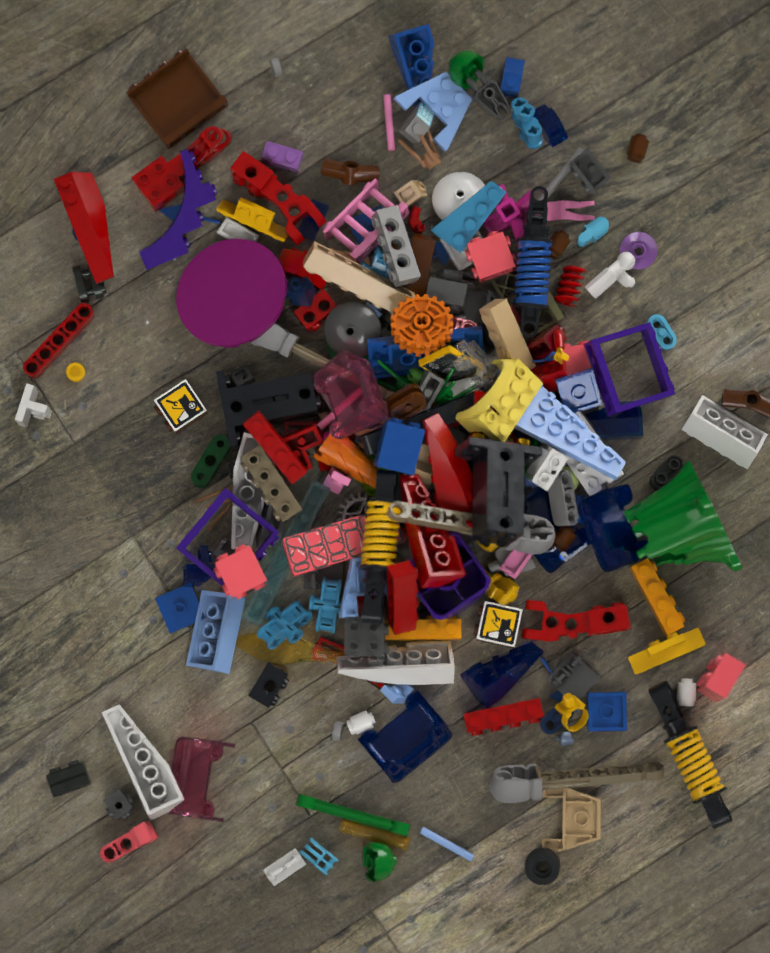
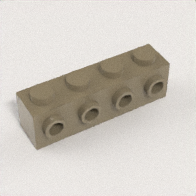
[240,445,303,523]

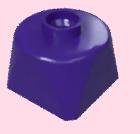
[410,532,491,620]

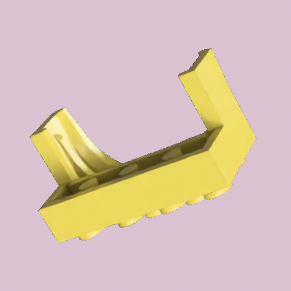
[455,358,543,442]

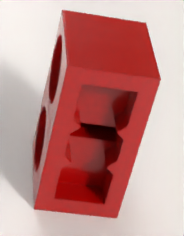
[294,289,337,333]

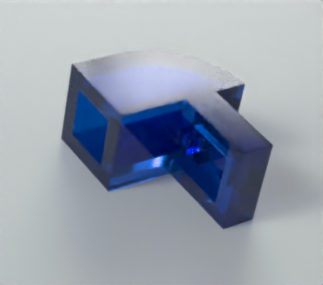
[533,104,568,148]
[183,545,216,587]

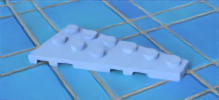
[514,385,626,480]

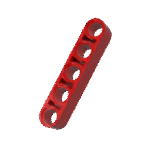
[23,303,94,379]

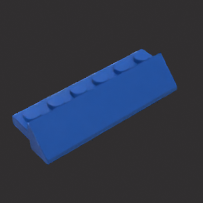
[367,326,485,379]

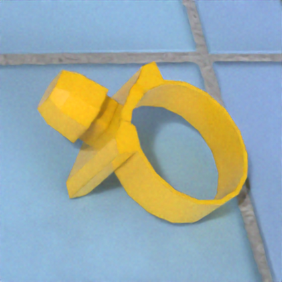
[554,693,588,732]

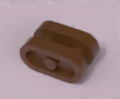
[386,383,426,422]

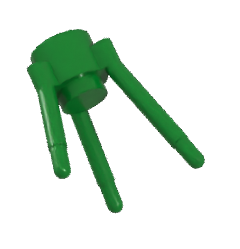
[371,359,412,392]
[434,367,480,405]

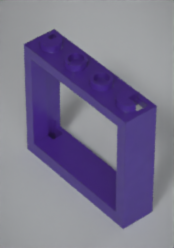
[583,322,675,417]
[176,488,279,586]

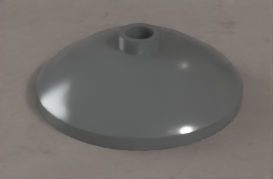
[324,301,381,359]

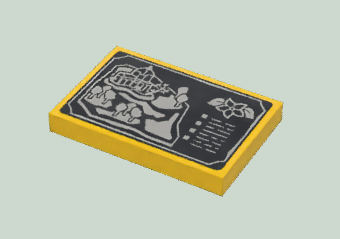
[418,345,483,382]

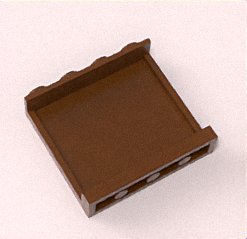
[126,48,229,150]

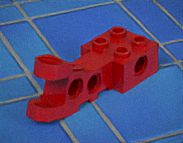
[131,126,232,212]
[230,150,327,246]
[521,600,632,642]

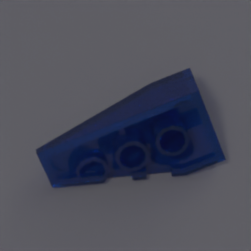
[585,401,643,440]
[460,642,544,708]

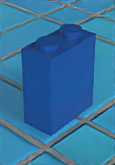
[373,417,425,475]

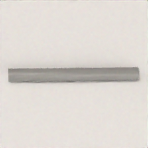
[537,147,584,201]

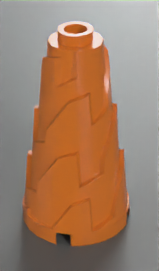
[313,426,380,489]

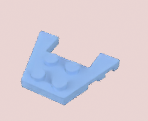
[394,72,472,152]
[339,558,387,618]

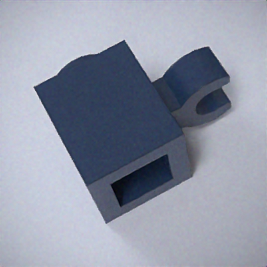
[285,276,316,306]

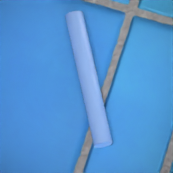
[420,827,474,861]

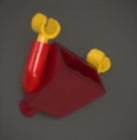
[527,324,569,364]

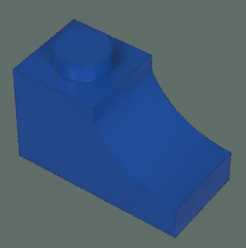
[501,57,525,98]

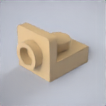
[394,180,427,207]

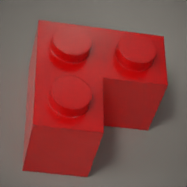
[278,248,326,290]
[282,422,324,470]

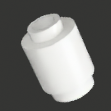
[676,678,697,706]
[346,710,376,735]

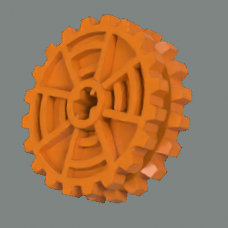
[391,294,453,357]

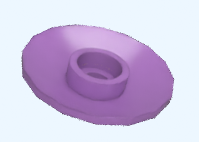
[620,232,658,270]

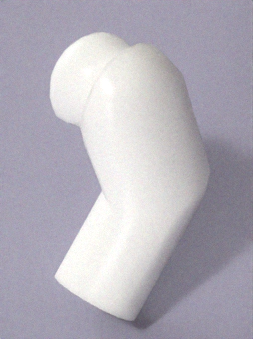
[617,271,635,287]

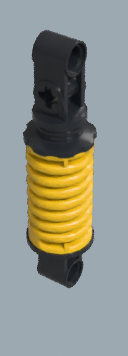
[359,470,401,624]
[648,681,733,829]

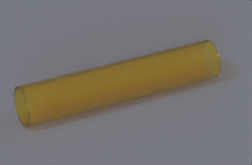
[339,819,411,850]

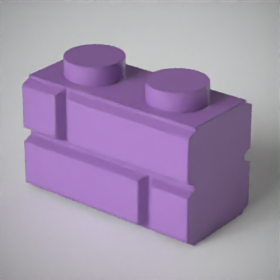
[261,141,303,174]

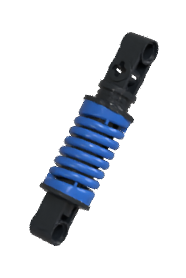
[512,186,554,339]

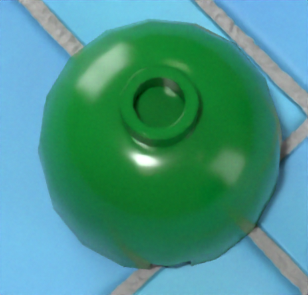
[448,50,485,89]
[362,842,397,882]

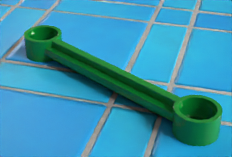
[295,794,411,836]

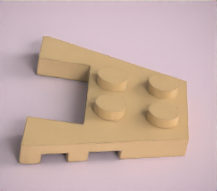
[542,788,602,853]

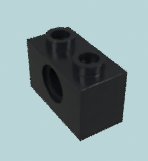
[248,663,289,708]

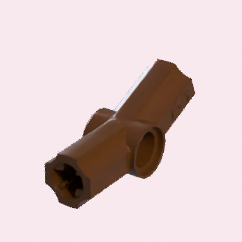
[321,158,380,185]
[721,389,770,419]

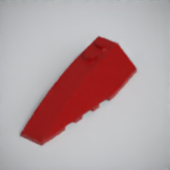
[53,172,114,284]
[422,413,473,533]
[399,474,466,588]

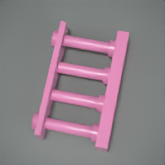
[323,179,409,264]

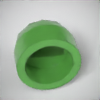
[407,368,423,384]

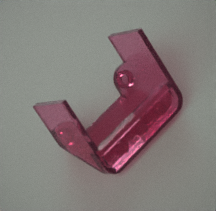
[168,737,236,822]

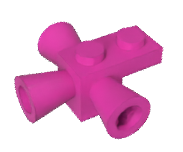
[483,184,531,242]

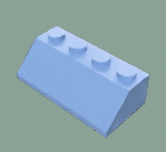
[186,590,245,674]

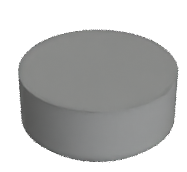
[270,58,282,78]
[332,721,344,741]

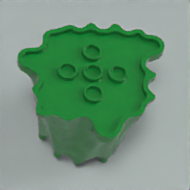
[624,460,743,572]

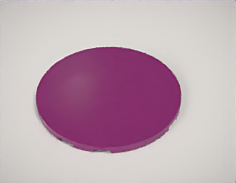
[176,239,287,348]

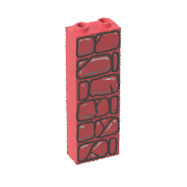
[281,514,407,577]

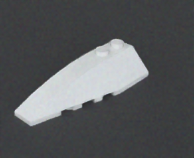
[231,432,275,549]
[337,640,455,685]
[102,704,184,821]

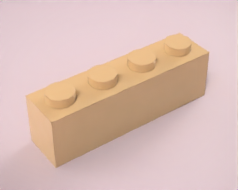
[479,298,536,370]

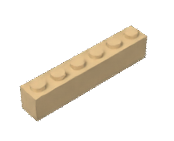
[303,241,415,315]

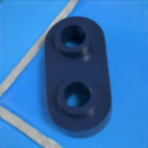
[540,708,574,734]

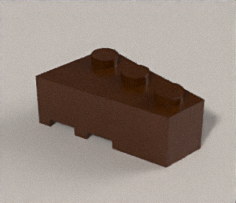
[402,233,437,297]

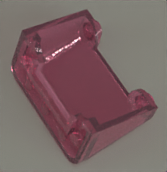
[312,350,388,439]

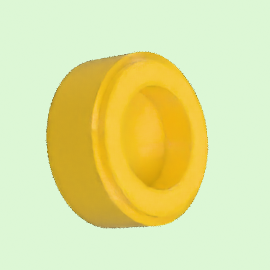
[66,362,86,382]

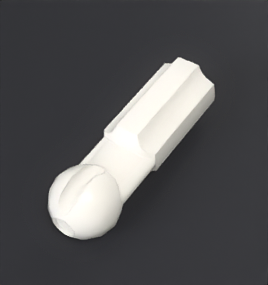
[585,252,635,299]

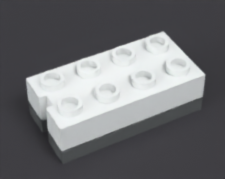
[559,412,626,497]

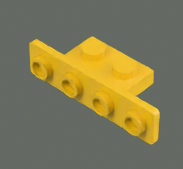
[216,197,288,242]
[628,628,706,675]

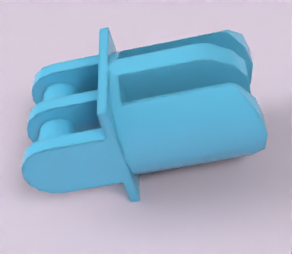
[577,216,609,247]
[299,837,339,876]

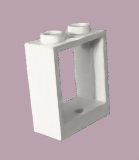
[524,443,568,491]

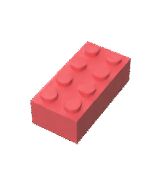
[696,652,746,703]

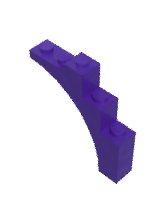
[139,149,218,270]

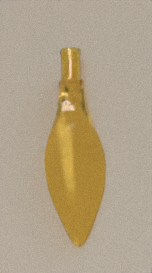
[236,631,345,665]

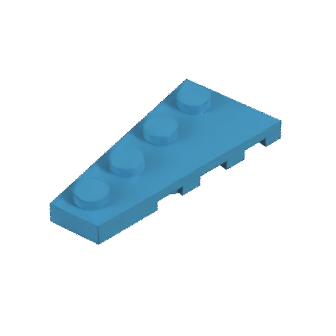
[430,181,506,253]

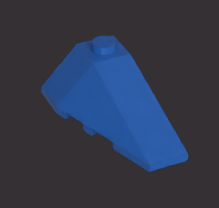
[388,24,434,108]

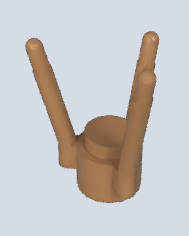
[398,130,441,170]
[194,485,233,530]

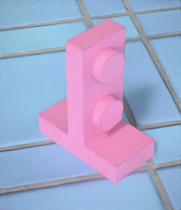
[321,467,351,495]

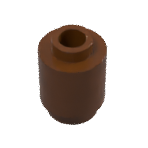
[626,134,649,163]
[548,230,571,259]
[550,526,576,555]

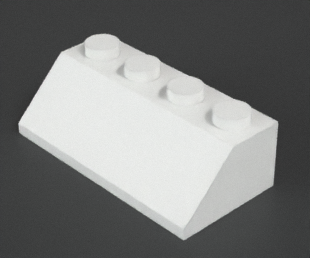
[682,395,768,469]

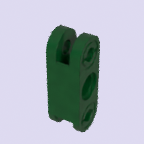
[191,434,231,488]

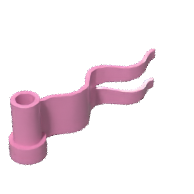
[520,197,595,224]

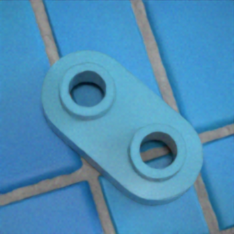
[647,314,677,350]

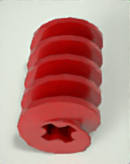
[554,265,587,307]

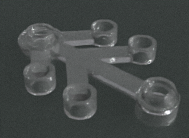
[454,340,498,389]

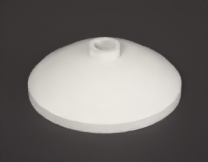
[432,172,485,220]

